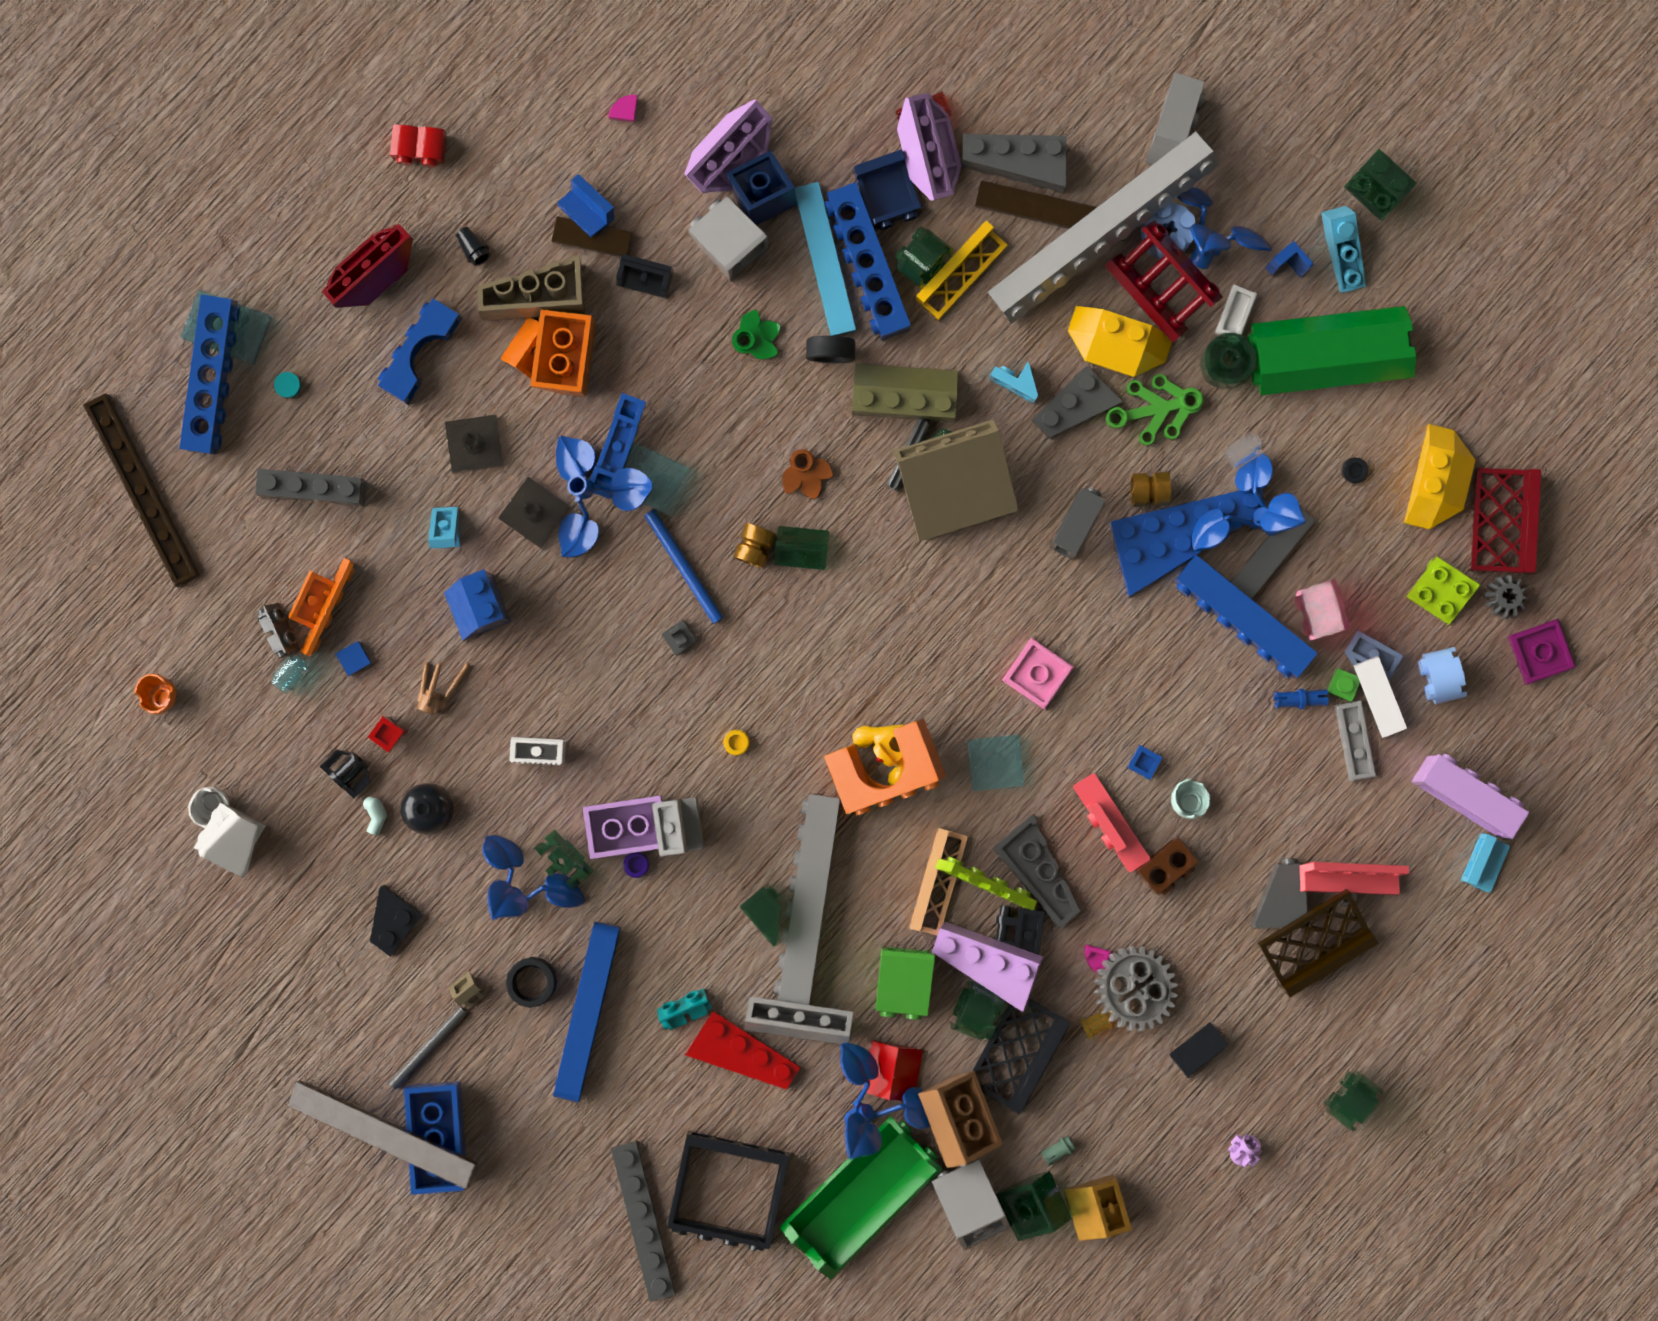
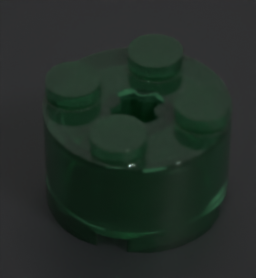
[895,226,953,289]
[1200,333,1256,389]
[950,980,1005,1041]
[1324,1070,1384,1132]

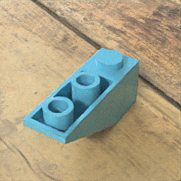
[1321,206,1366,293]

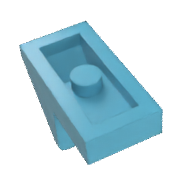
[989,361,1038,404]
[428,507,460,548]

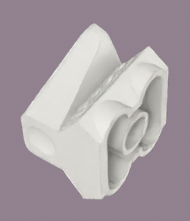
[194,803,265,877]

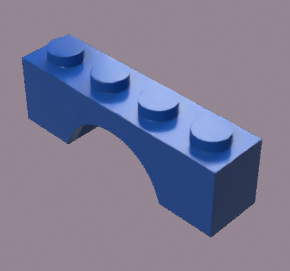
[378,298,462,405]

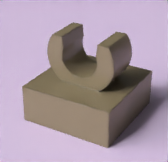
[449,972,483,1008]

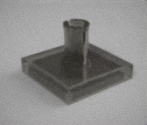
[445,414,504,474]
[498,477,571,549]

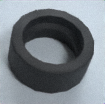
[806,336,855,363]
[506,957,557,1008]

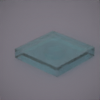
[967,734,1024,791]

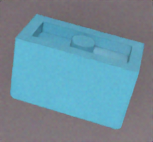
[1460,833,1510,893]

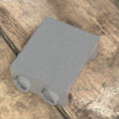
[652,797,704,856]

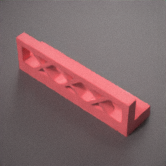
[1300,862,1409,895]

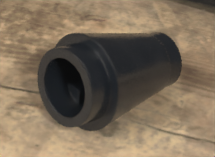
[456,227,490,266]

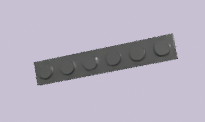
[611,1141,675,1302]

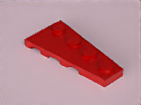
[685,1010,800,1089]

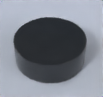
[1341,457,1368,483]

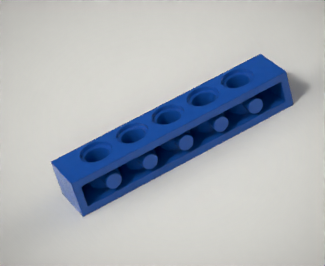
[824,182,911,341]
[179,294,240,454]

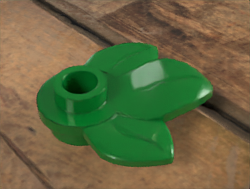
[732,310,780,360]

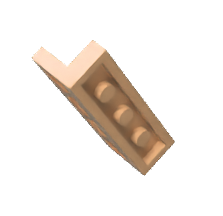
[910,828,968,935]

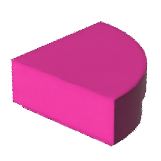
[608,95,638,122]
[1084,944,1111,974]

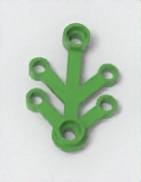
[1106,374,1204,446]

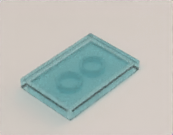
[180,290,272,365]
[624,442,694,517]

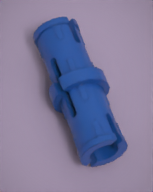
[1274,689,1329,709]

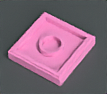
[1002,638,1074,710]

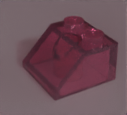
[1294,579,1350,641]

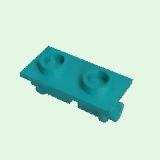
[657,989,713,1030]

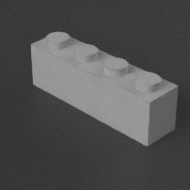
[745,997,853,1044]

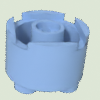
[1140,202,1195,259]
[1417,647,1467,705]

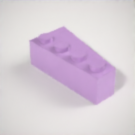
[932,922,1043,1012]

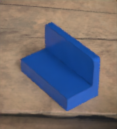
[558,174,614,238]
[1265,241,1314,277]

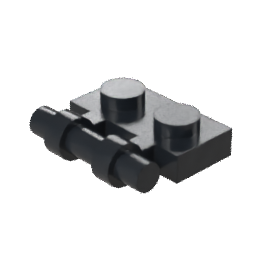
[994,905,1045,955]

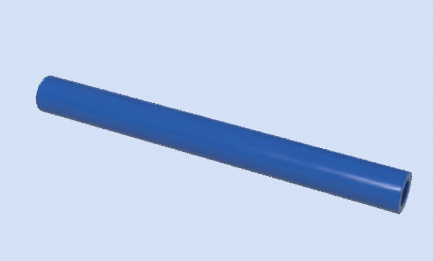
[644,509,724,624]

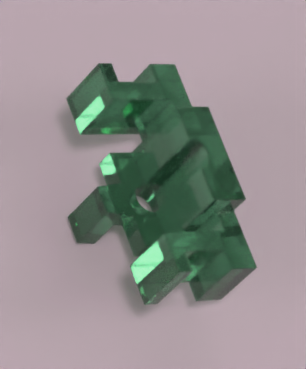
[534,830,593,890]

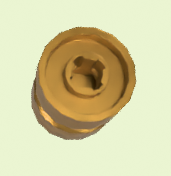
[1131,472,1171,507]
[733,523,776,569]

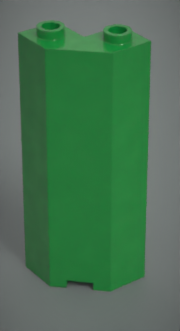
[1247,306,1416,395]
[779,1116,942,1280]

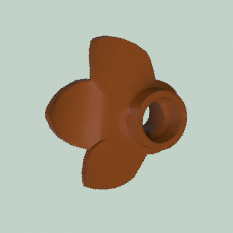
[782,449,833,499]

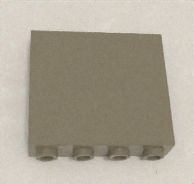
[893,420,1018,541]

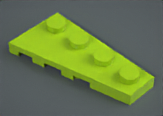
[935,857,1037,911]

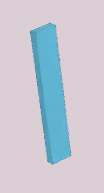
[795,182,856,336]

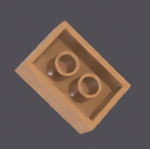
[918,1071,1003,1168]

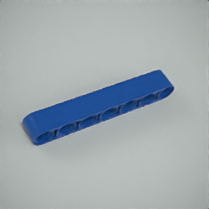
[553,921,620,1103]

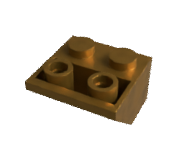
[1064,1174,1132,1241]

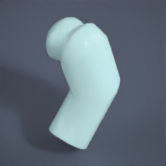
[363,797,387,836]

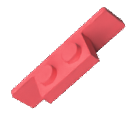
[1073,773,1150,872]

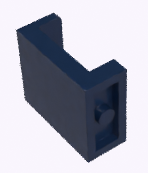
[853,149,922,230]

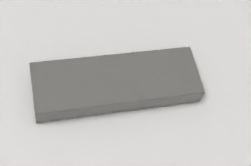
[1334,700,1377,781]

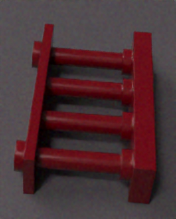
[1105,220,1223,343]

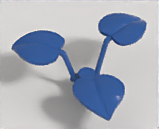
[1177,186,1272,269]
[556,436,653,558]
[1192,453,1306,551]
[482,835,585,920]
[840,1043,931,1159]

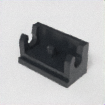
[616,254,673,299]
[1169,1022,1228,1078]

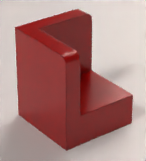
[367,716,408,753]

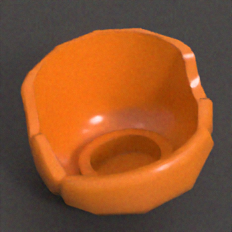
[134,673,177,715]

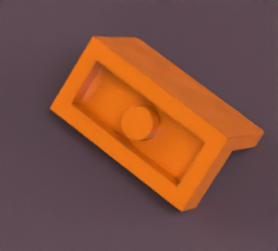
[501,318,539,379]

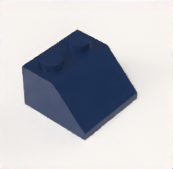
[726,150,798,226]

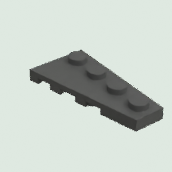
[993,815,1080,928]

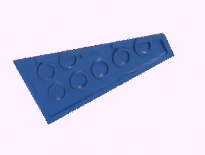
[1110,488,1265,597]

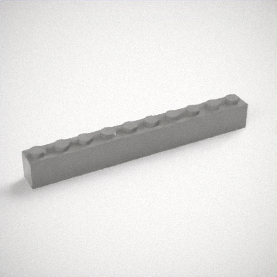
[988,132,1219,324]

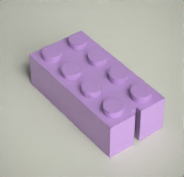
[1411,754,1529,839]

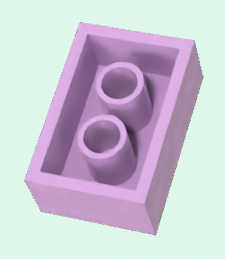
[583,795,663,859]

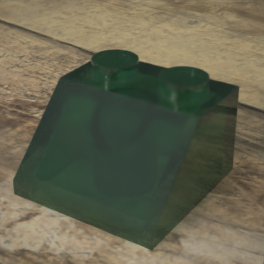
[739,884,782,947]
[996,1171,1072,1241]

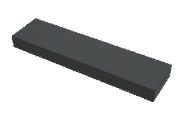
[1231,509,1315,599]

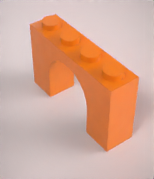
[824,718,946,816]

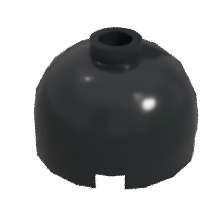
[400,783,454,835]

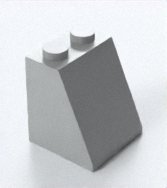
[688,197,768,281]
[932,1160,1011,1250]

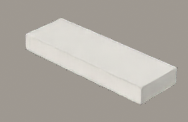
[1353,656,1407,738]

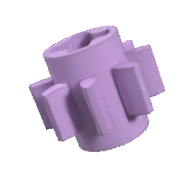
[1228,1134,1263,1167]

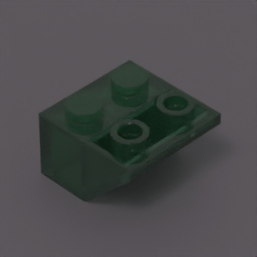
[1344,149,1417,222]

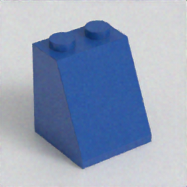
[444,569,511,641]

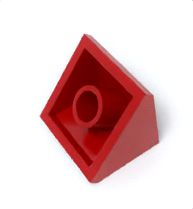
[866,1040,923,1101]

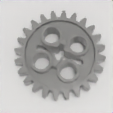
[1094,946,1178,1032]

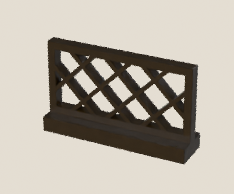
[1258,889,1379,998]

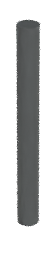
[389,1006,468,1090]

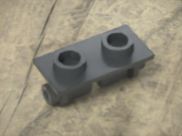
[257,603,300,658]

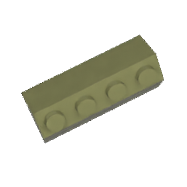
[852,364,958,422]

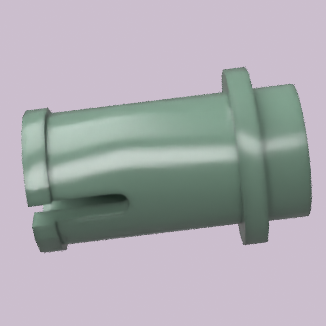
[1041,1136,1076,1166]

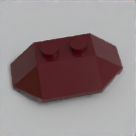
[322,223,413,308]

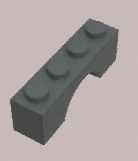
[255,469,367,507]

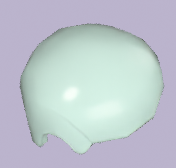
[1171,778,1210,820]

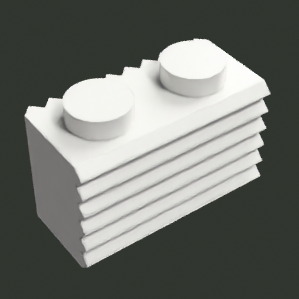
[510,737,566,766]

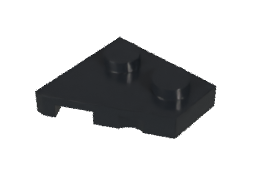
[370,885,423,957]

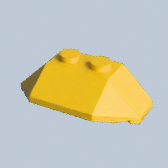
[1068,306,1172,377]
[1404,424,1476,530]

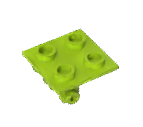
[1406,556,1480,625]

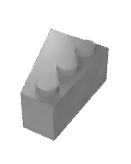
[1145,72,1206,165]

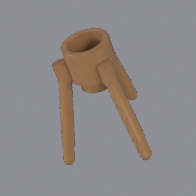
[417,662,470,715]

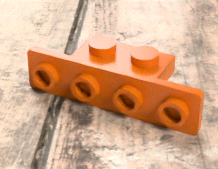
[288,558,354,656]

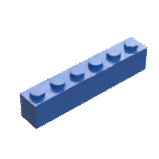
[1174,555,1318,679]

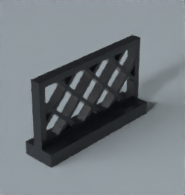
[972,998,1072,1115]

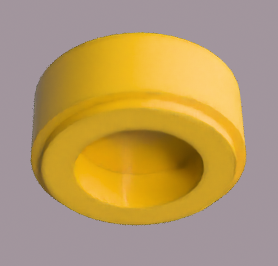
[724,730,750,756]

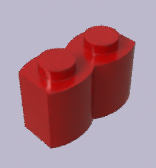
[390,125,447,168]

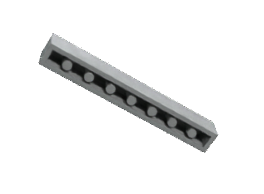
[774,794,840,1005]

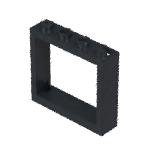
[667,1131,790,1251]

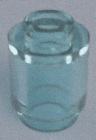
[270,655,309,694]

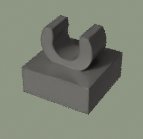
[661,620,697,656]

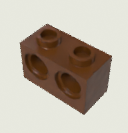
[1135,837,1198,895]

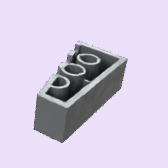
[961,134,1066,194]

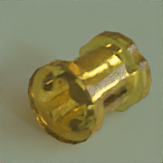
[1079,1008,1113,1040]

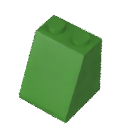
[875,946,935,1020]

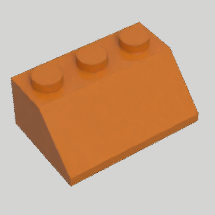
[530,310,597,397]

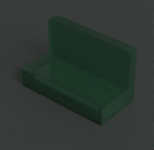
[774,526,829,570]

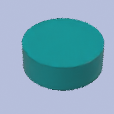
[274,372,302,399]

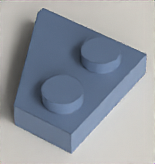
[1344,630,1403,681]

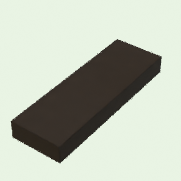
[551,216,632,257]

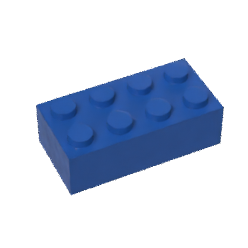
[404,1081,466,1195]

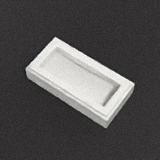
[1214,285,1257,342]

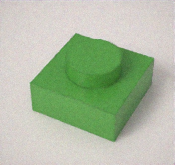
[1327,668,1360,702]

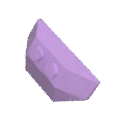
[897,93,961,200]
[684,99,773,193]

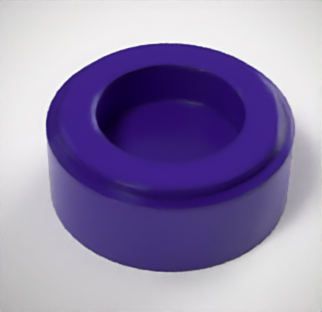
[623,852,650,878]

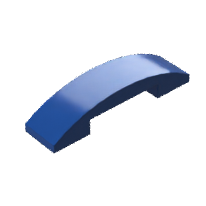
[590,393,646,499]

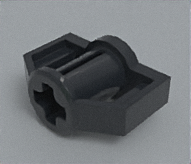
[320,749,371,799]

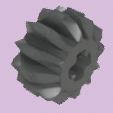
[1484,575,1530,619]

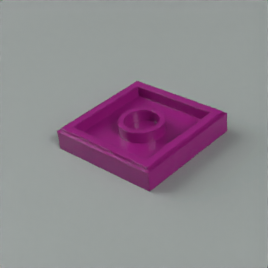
[1507,619,1576,685]

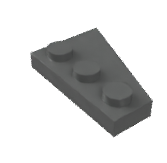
[1031,366,1123,439]

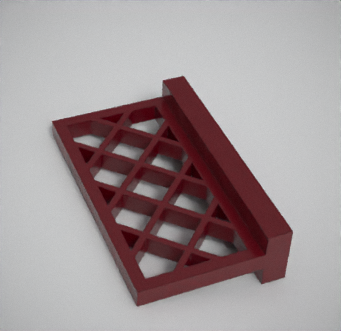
[1470,468,1541,575]

